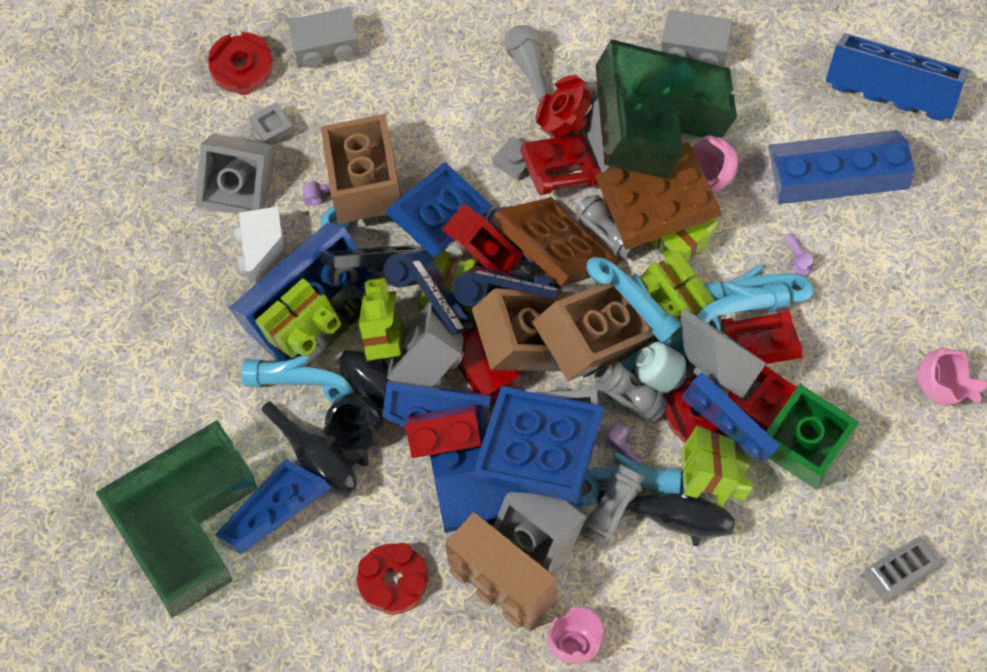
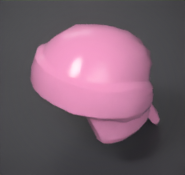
[677,135,738,192]
[916,348,987,406]

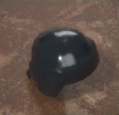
[324,393,383,467]

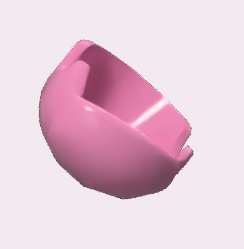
[547,606,604,664]

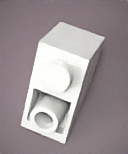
[234,207,286,285]

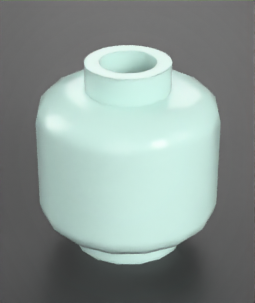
[635,342,687,393]

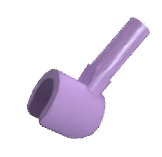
[303,181,330,206]
[785,233,813,277]
[606,423,644,465]

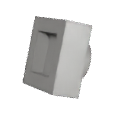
[249,102,294,144]
[492,136,528,181]

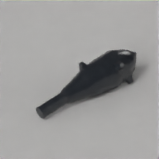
[338,350,390,409]
[262,401,357,498]
[598,487,735,547]

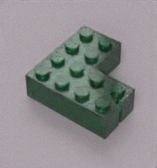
[595,39,737,179]
[95,420,258,618]

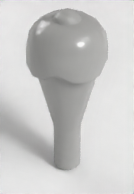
[504,25,549,101]

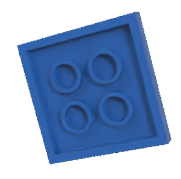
[472,386,604,503]

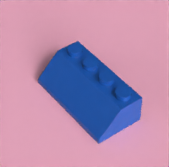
[825,33,969,121]
[768,130,914,204]
[229,222,380,362]
[430,444,584,533]

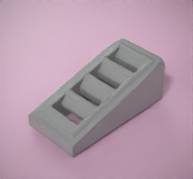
[864,535,943,604]

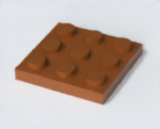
[595,142,722,250]
[490,197,621,287]

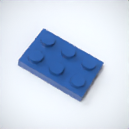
[386,162,493,258]

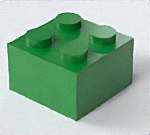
[766,384,859,490]

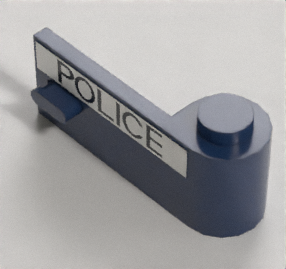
[384,250,476,335]
[453,266,563,306]

